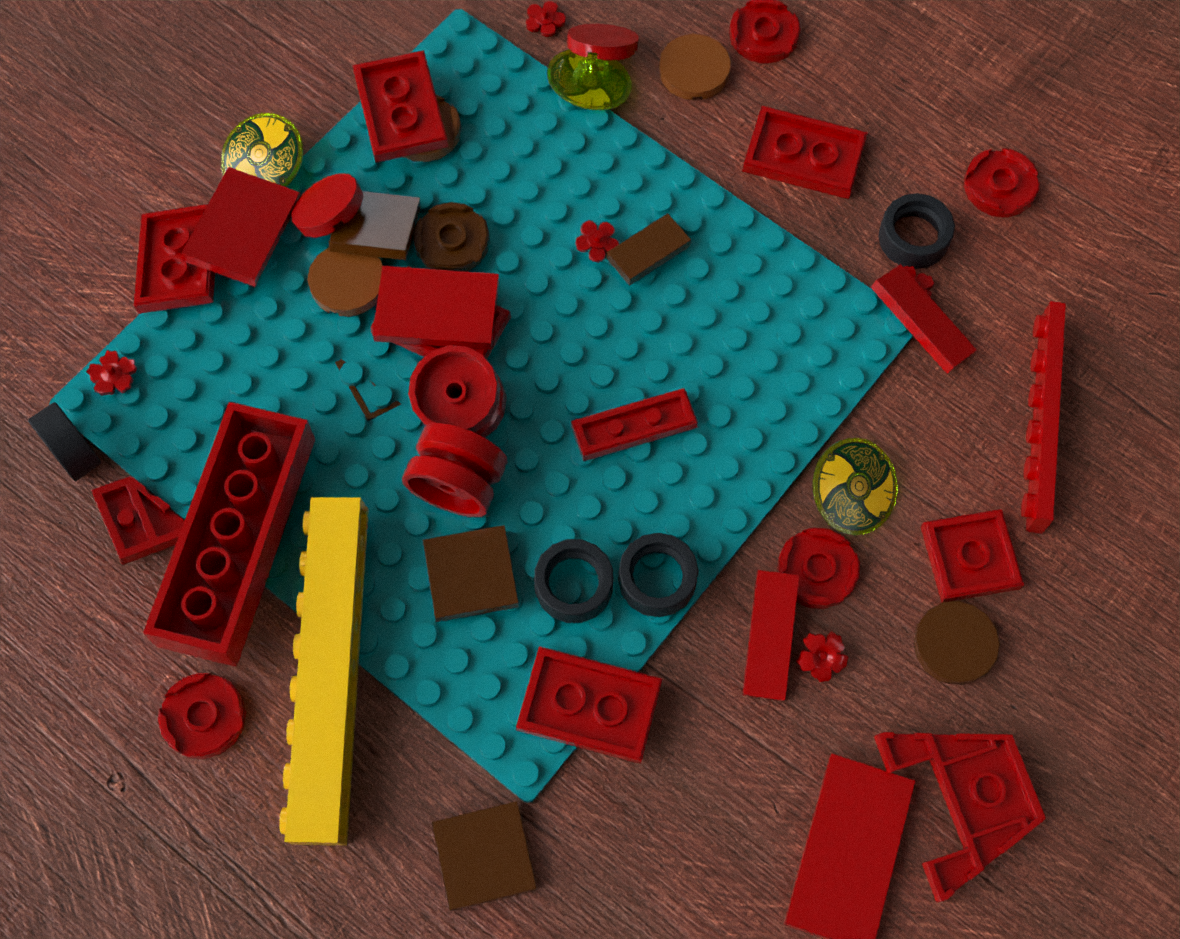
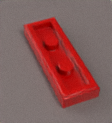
[871,264,977,374]
[571,388,698,461]
[742,570,799,702]

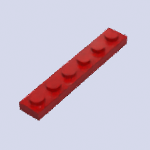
[1021,301,1066,534]

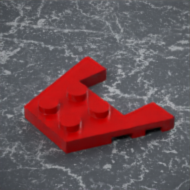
[874,732,1046,903]

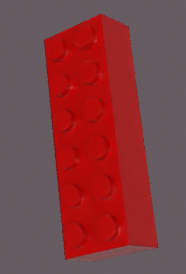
[143,402,315,667]

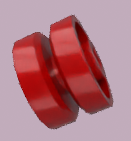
[408,345,507,438]
[401,423,507,517]

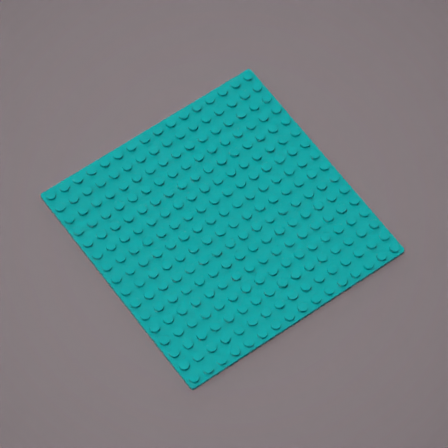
[49,9,913,803]

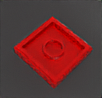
[921,509,1024,603]

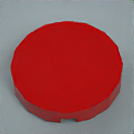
[729,0,801,64]
[567,24,639,61]
[964,148,1040,218]
[291,173,364,238]
[777,527,860,609]
[157,673,246,759]

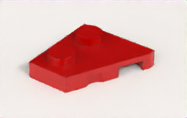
[91,476,185,565]

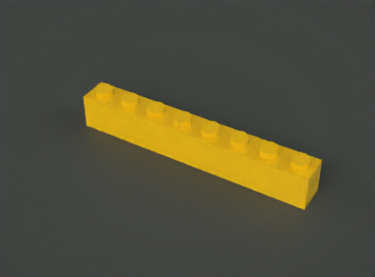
[279,497,369,846]

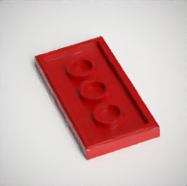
[783,753,915,939]

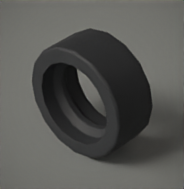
[878,193,955,269]
[28,402,101,481]
[618,533,699,617]
[534,539,613,623]

